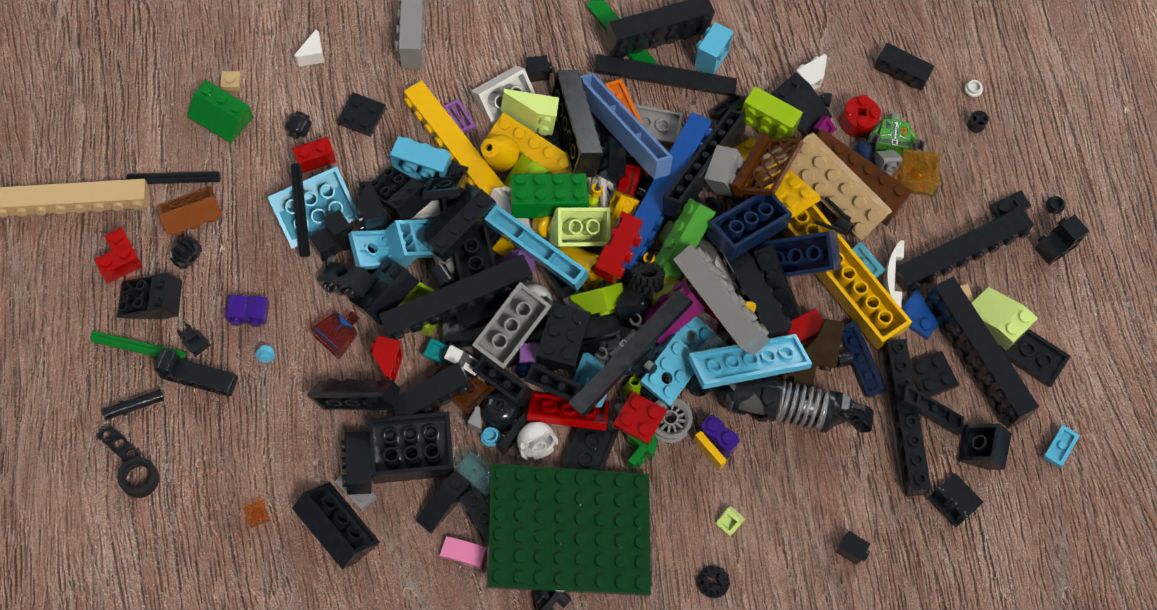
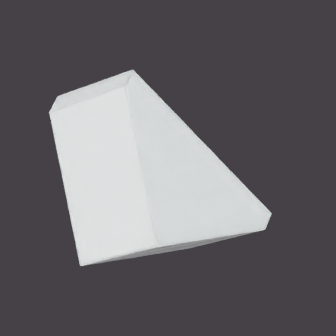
[294,30,324,67]

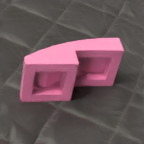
[440,536,487,569]

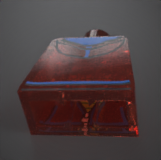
[310,311,359,359]

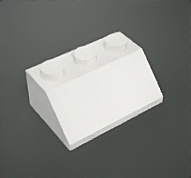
[471,66,535,126]

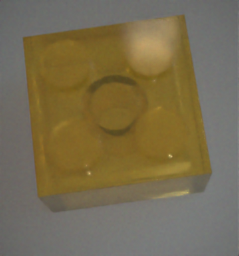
[898,149,940,196]

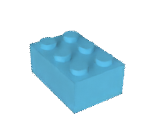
[390,136,452,183]

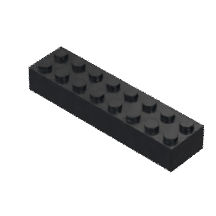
[925,276,1039,429]

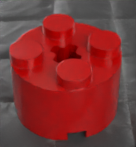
[840,94,881,138]

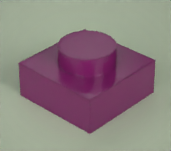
[813,116,836,135]

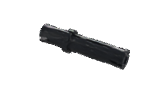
[101,389,165,421]

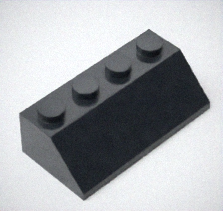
[417,185,496,263]
[307,378,400,411]
[292,482,380,569]

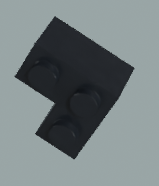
[309,209,352,262]
[1035,214,1089,265]

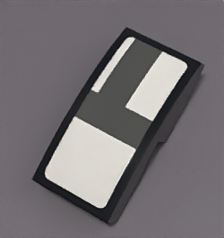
[441,343,480,378]

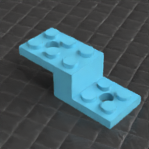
[348,219,435,269]
[638,316,716,407]

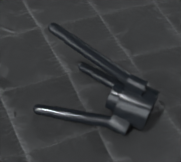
[814,197,854,236]

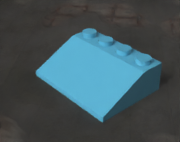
[266,166,358,249]

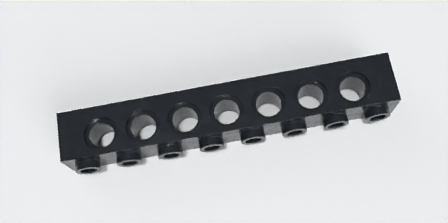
[882,339,931,497]

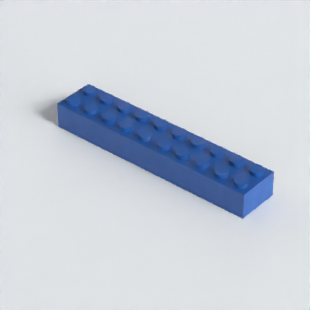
[617,112,713,285]

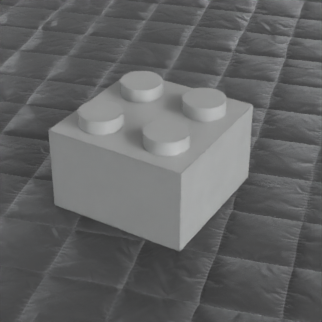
[704,145,745,198]

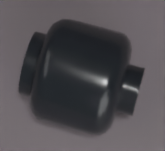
[285,111,312,140]

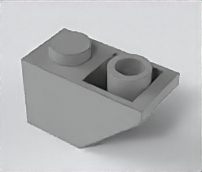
[873,150,903,178]

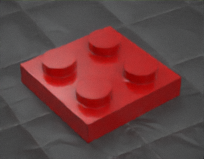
[613,391,667,445]

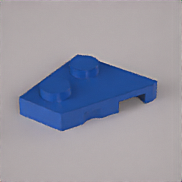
[902,290,939,340]

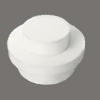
[964,80,983,97]

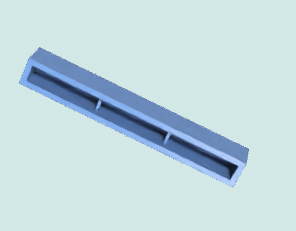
[580,73,673,179]

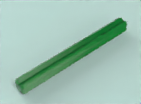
[90,331,186,360]

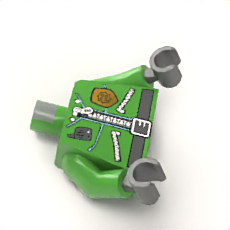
[867,113,925,157]

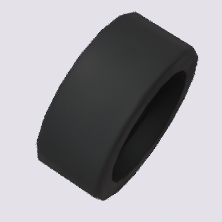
[117,457,159,498]

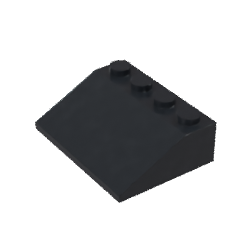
[369,411,454,484]

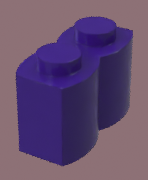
[225,295,269,327]
[698,415,740,458]

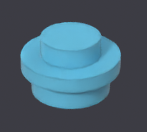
[255,345,275,363]
[480,427,500,447]

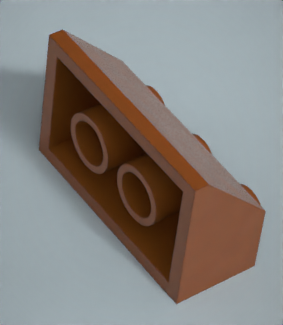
[157,186,222,236]

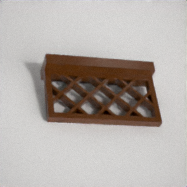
[731,133,804,199]

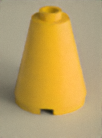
[481,135,519,172]
[557,247,603,291]

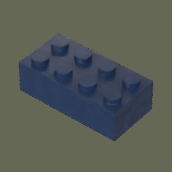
[706,188,792,261]
[757,231,842,280]

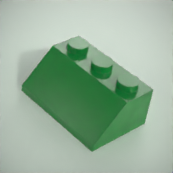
[187,80,253,144]

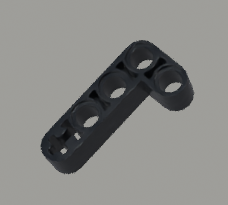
[154,349,238,396]

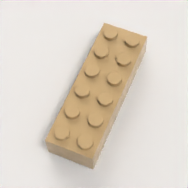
[782,133,892,241]

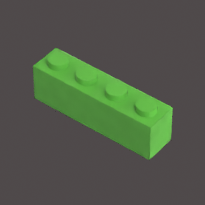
[654,198,716,279]

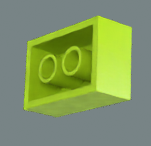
[742,86,803,138]

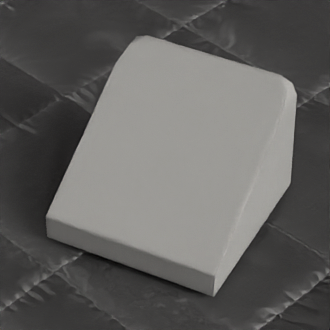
[468,406,482,434]

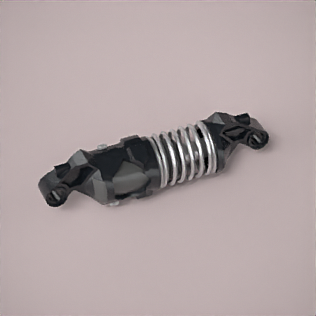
[689,374,874,433]

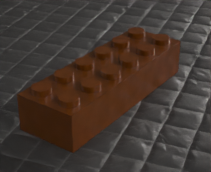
[816,129,912,226]

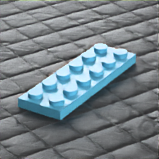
[688,334,812,389]

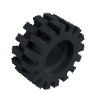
[629,262,665,294]

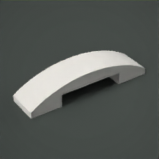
[883,240,904,308]

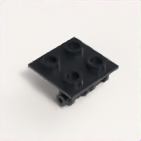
[928,473,984,527]

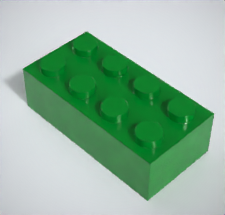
[509,173,589,218]

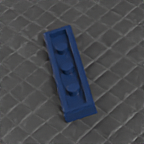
[842,320,887,398]

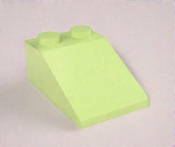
[500,89,559,135]
[972,287,1038,351]

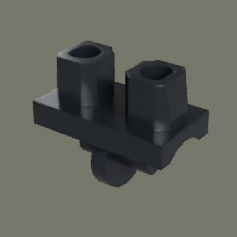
[534,591,571,610]

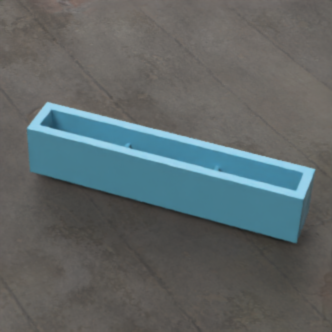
[484,204,589,291]

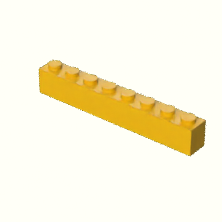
[403,80,505,196]

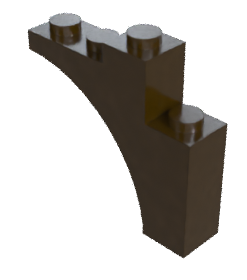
[778,319,845,391]

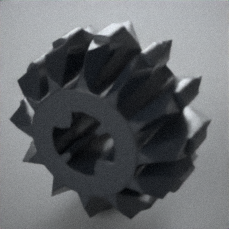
[169,236,202,269]

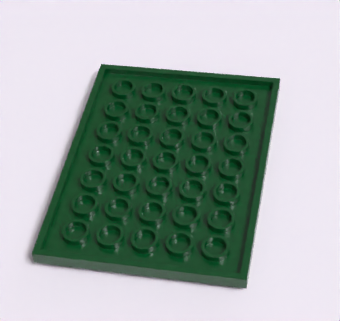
[486,464,651,596]

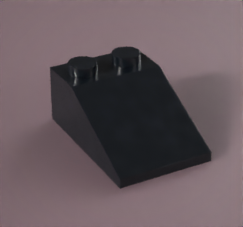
[771,72,832,137]

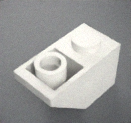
[796,54,827,90]

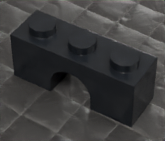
[317,262,376,298]

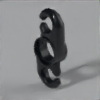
[98,427,140,462]

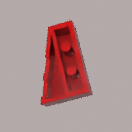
[594,211,643,284]

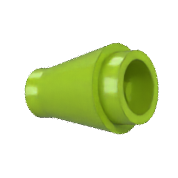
[624,376,643,397]

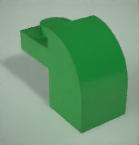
[626,434,657,471]

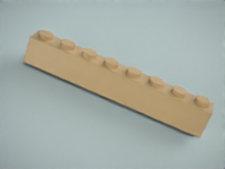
[0,179,149,218]

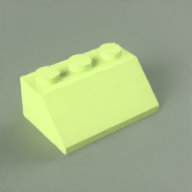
[549,207,611,247]

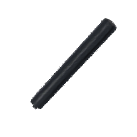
[290,163,310,257]
[126,171,221,184]

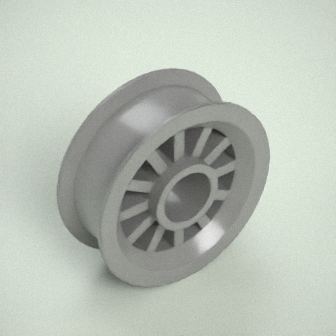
[655,398,693,443]

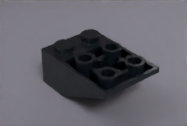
[370,166,431,220]
[117,273,183,320]

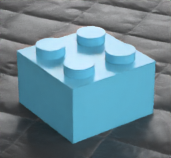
[694,22,734,74]

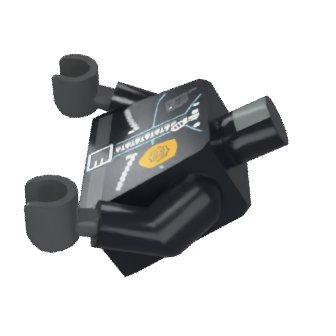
[595,314,657,377]

